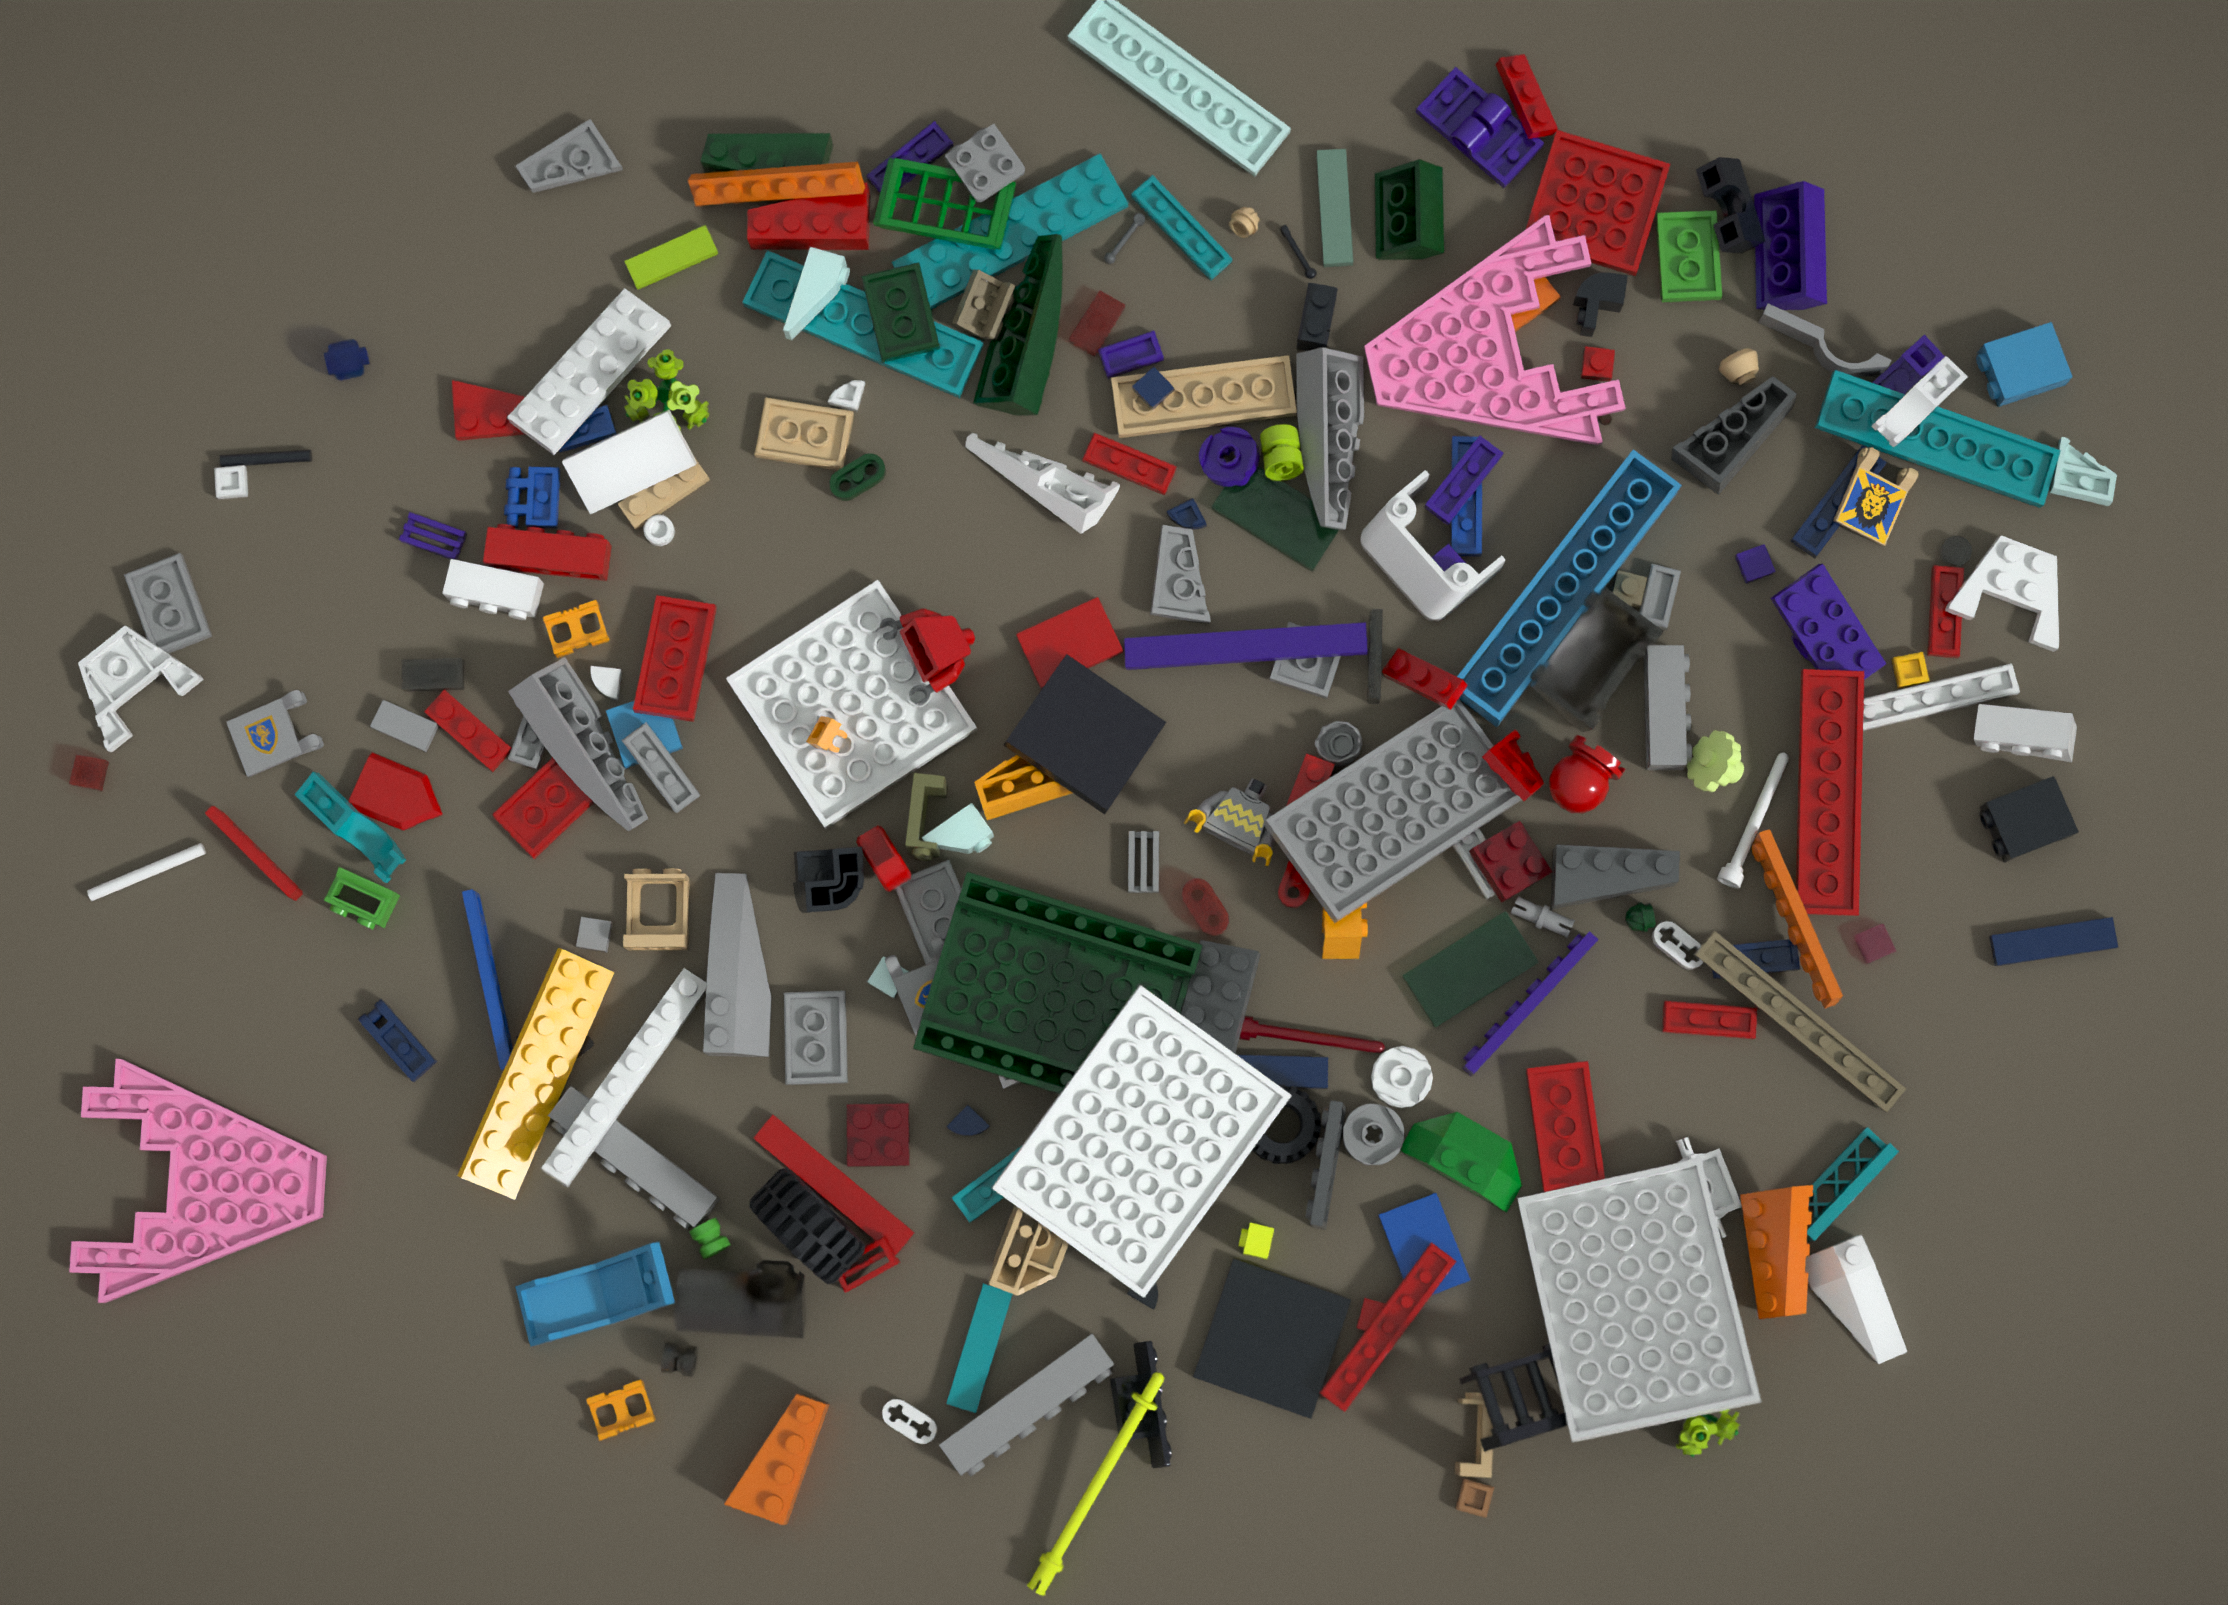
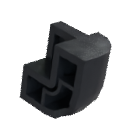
[793,847,864,913]

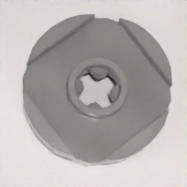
[1342,1104,1404,1166]

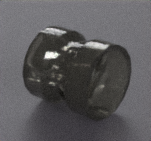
[661,1342,698,1377]

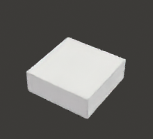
[214,465,248,499]

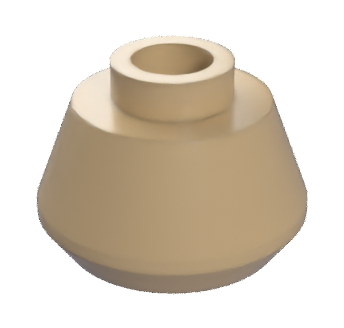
[1719,348,1759,386]

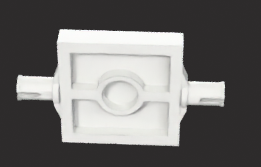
[1676,1137,1742,1238]

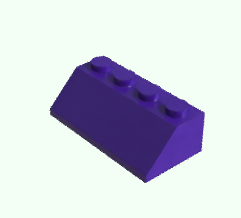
[1754,181,1827,310]

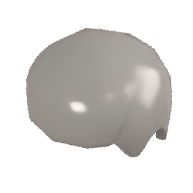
[1315,721,1363,767]

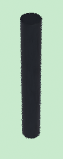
[220,450,312,467]

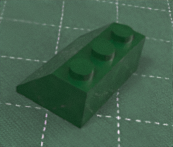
[1375,159,1444,260]

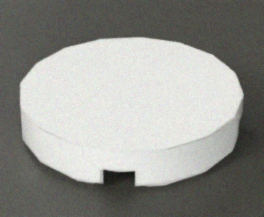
[1371,1046,1433,1108]

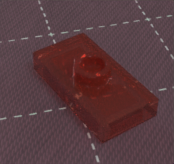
[1069,290,1125,357]

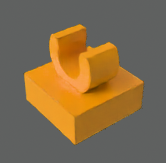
[806,716,847,753]

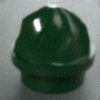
[1625,902,1656,933]

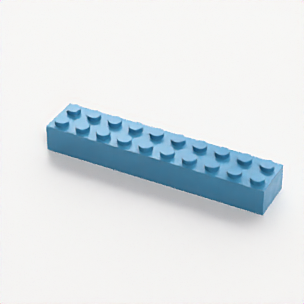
[1457,449,1682,727]

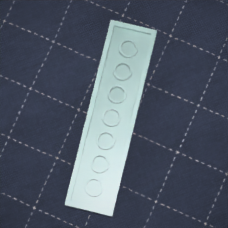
[1068,0,1291,177]

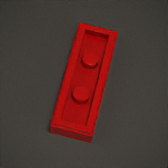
[1082,432,1177,496]
[1927,565,1964,658]
[1662,1001,1757,1040]

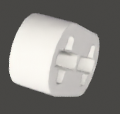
[1652,921,1703,970]
[882,1399,937,1444]

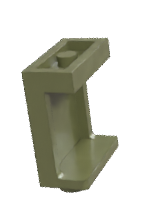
[905,773,948,861]

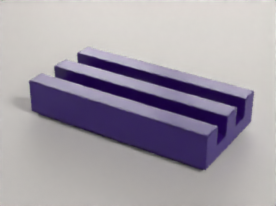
[399,512,467,560]

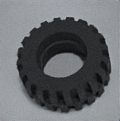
[749,1168,866,1284]

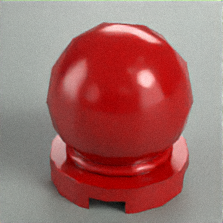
[1549,735,1626,814]

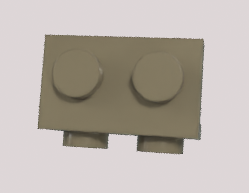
[952,270,1015,339]

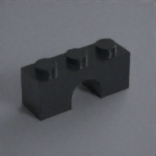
[1696,157,1765,253]

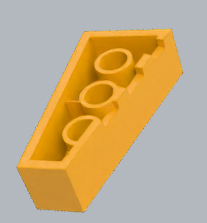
[1322,903,1368,959]

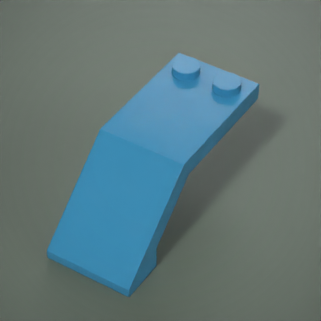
[515,1242,675,1347]

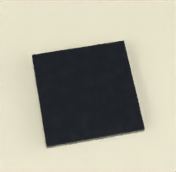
[1003,654,1166,815]
[1193,1259,1351,1419]

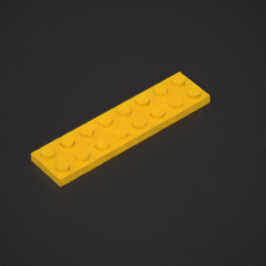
[457,948,614,1199]

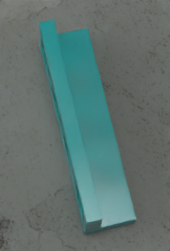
[1807,1127,1899,1242]

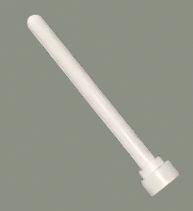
[1717,752,1789,889]

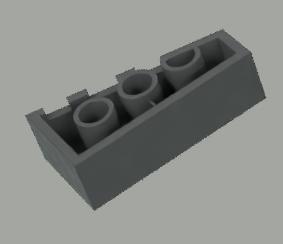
[1671,376,1797,495]
[1550,844,1680,910]

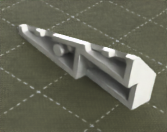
[965,433,1120,534]

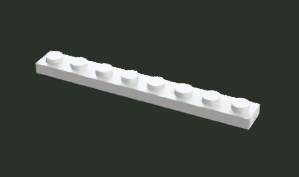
[541,968,707,1188]

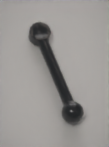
[1280,225,1316,279]

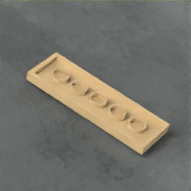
[1111,355,1297,438]

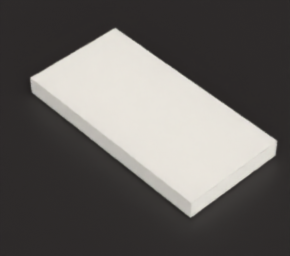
[562,410,697,514]

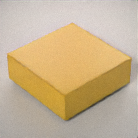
[1891,652,1929,688]

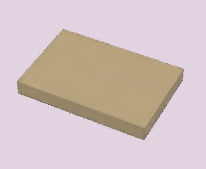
[755,397,854,470]

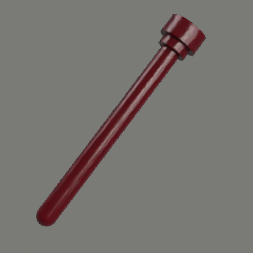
[1239,1015,1385,1053]

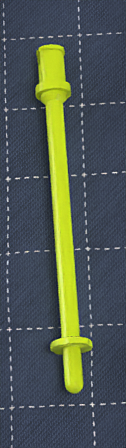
[1027,1372,1164,1596]

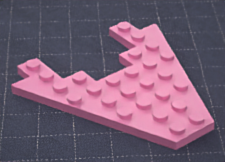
[1364,215,1626,445]
[69,1059,327,1303]

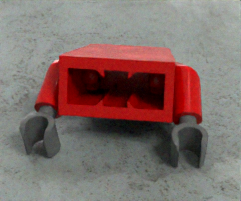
[880,608,975,706]

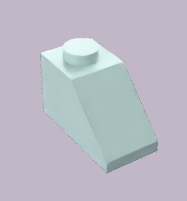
[922,803,994,854]

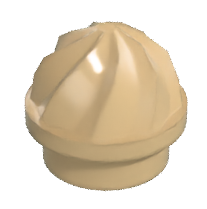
[1229,207,1260,238]

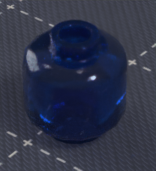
[324,339,370,381]

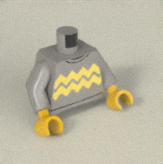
[1184,778,1276,866]

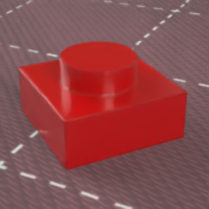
[1581,346,1615,382]

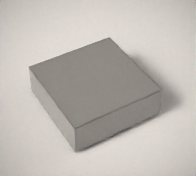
[576,917,613,953]

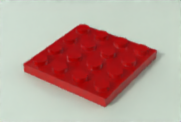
[1525,130,1670,276]

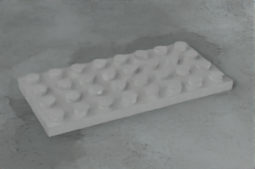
[1263,699,1522,923]

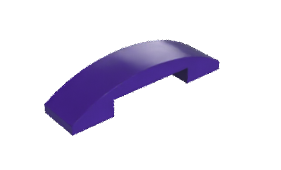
[1872,334,1945,394]

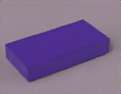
[1098,331,1164,379]

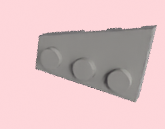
[515,119,623,193]

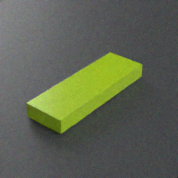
[625,225,719,290]

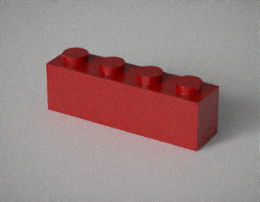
[483,524,612,581]

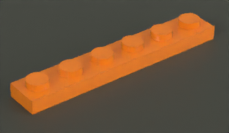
[688,161,865,206]
[1752,829,1843,1009]

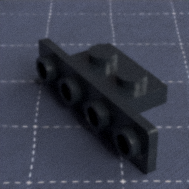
[1110,1341,1172,1468]

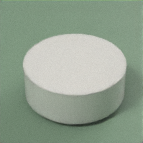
[643,515,675,546]

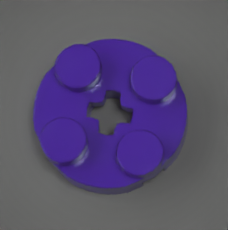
[1199,427,1260,487]

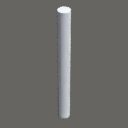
[87,843,206,901]

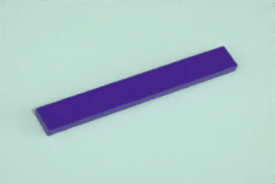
[1124,622,1368,670]

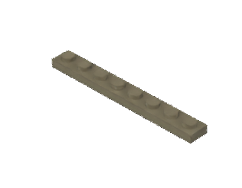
[1694,931,1906,1113]

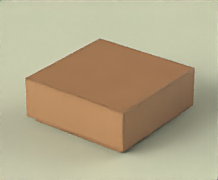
[1455,1479,1494,1518]

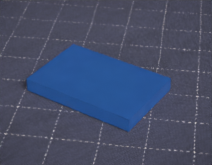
[1378,1193,1471,1295]

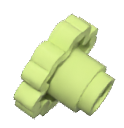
[1687,730,1744,792]

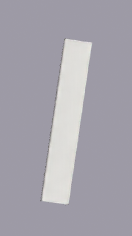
[1863,663,2020,731]

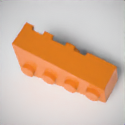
[1740,1185,1813,1319]
[724,1394,829,1525]

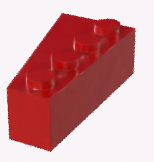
[747,182,870,250]

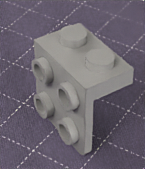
[945,123,1025,202]

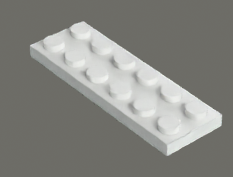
[507,288,671,455]

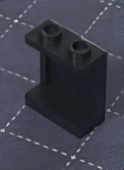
[1979,776,2079,863]

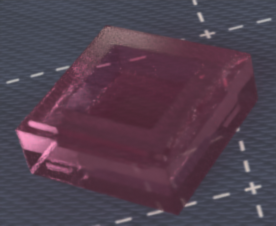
[1854,923,1896,964]

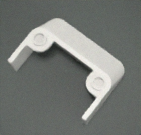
[1360,470,1505,622]

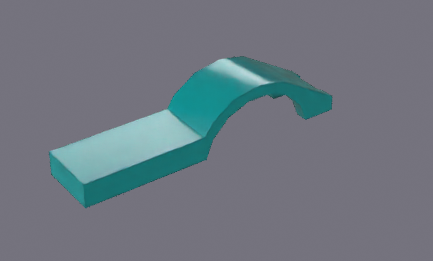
[295,772,406,883]

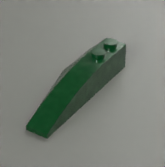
[973,234,1063,416]

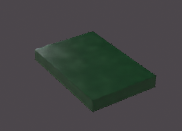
[861,262,940,363]

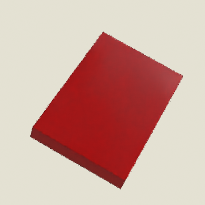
[1016,597,1123,690]
[492,757,594,859]

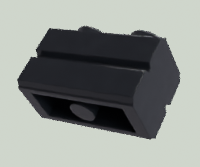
[1296,283,1338,351]

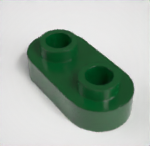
[829,453,886,501]

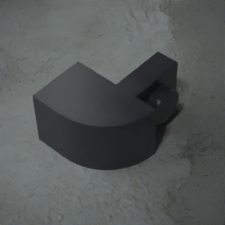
[1573,272,1628,337]

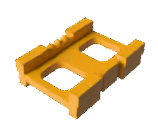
[543,600,610,658]
[586,1379,656,1441]

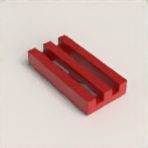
[838,1235,900,1293]

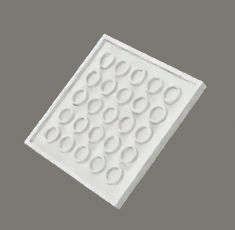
[726,580,978,829]

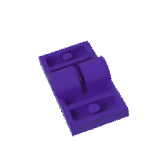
[1416,67,1544,188]
[1770,564,1886,680]

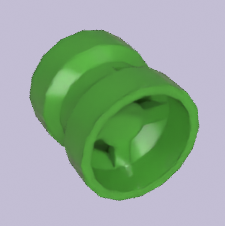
[689,1218,731,1260]

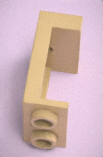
[623,868,689,951]
[1455,1392,1493,1478]

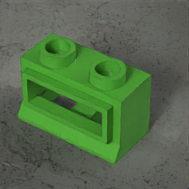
[324,867,400,930]

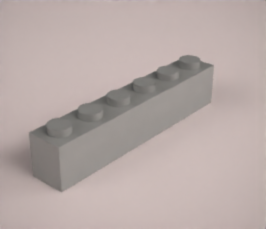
[548,1086,720,1229]
[939,1334,1114,1477]

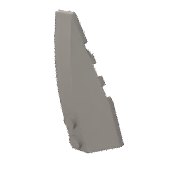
[1296,347,1364,530]
[508,657,648,831]
[703,873,772,1057]

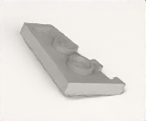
[1150,525,1211,624]

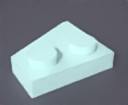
[2050,437,2117,506]

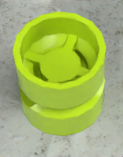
[1260,424,1304,481]

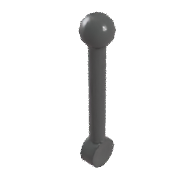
[1104,213,1145,264]

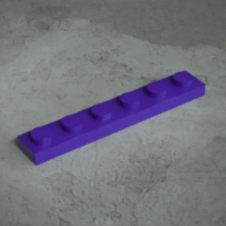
[1462,931,1599,1076]

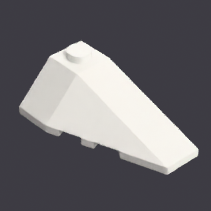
[1805,1235,1907,1364]

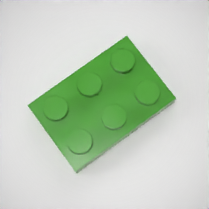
[1656,210,1722,302]

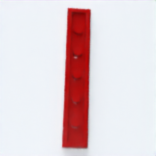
[753,1115,915,1257]
[1319,1242,1457,1412]

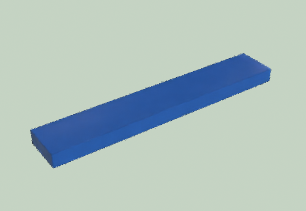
[462,889,513,1071]

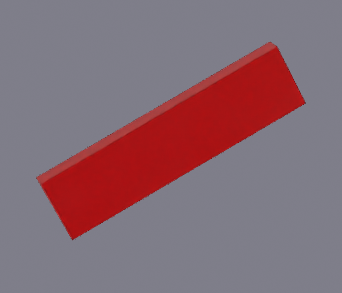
[205,806,303,901]

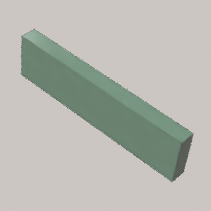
[1316,149,1353,267]

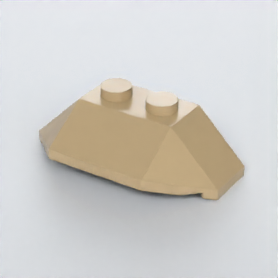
[988,1205,1069,1296]

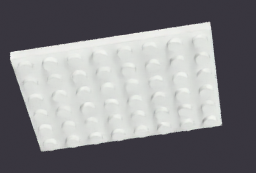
[992,985,1292,1298]
[1517,1158,1761,1442]

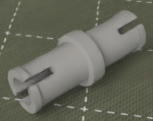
[1511,896,1575,938]

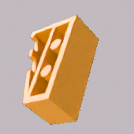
[974,755,1072,820]

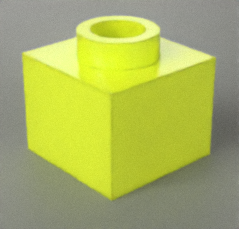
[1238,1223,1274,1260]

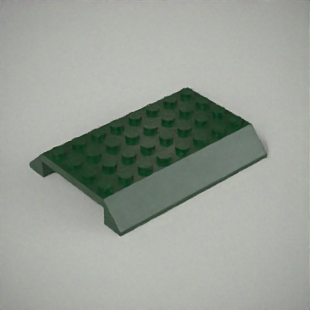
[913,872,1203,1094]

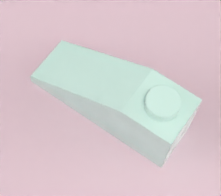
[783,247,850,340]

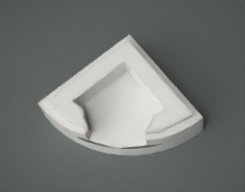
[828,380,865,412]
[591,666,622,700]

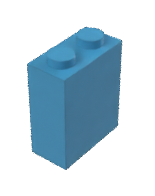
[1976,322,2073,407]

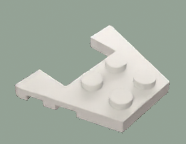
[1945,535,2059,652]
[78,626,204,752]

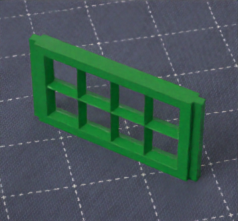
[873,158,1016,250]

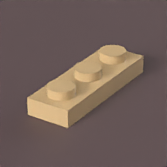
[618,458,710,530]

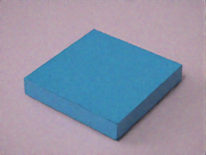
[606,701,683,768]

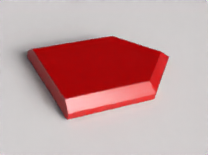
[348,753,443,831]

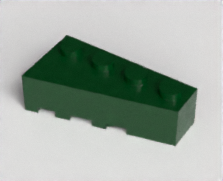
[700,133,833,173]

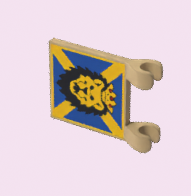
[1833,447,1919,546]

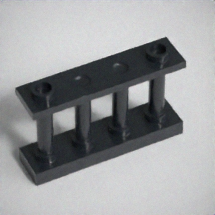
[1459,1344,1568,1452]

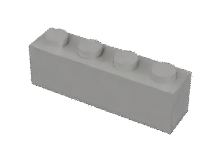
[1643,645,1692,770]

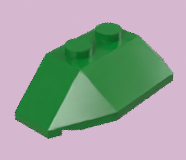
[1400,1112,1522,1213]

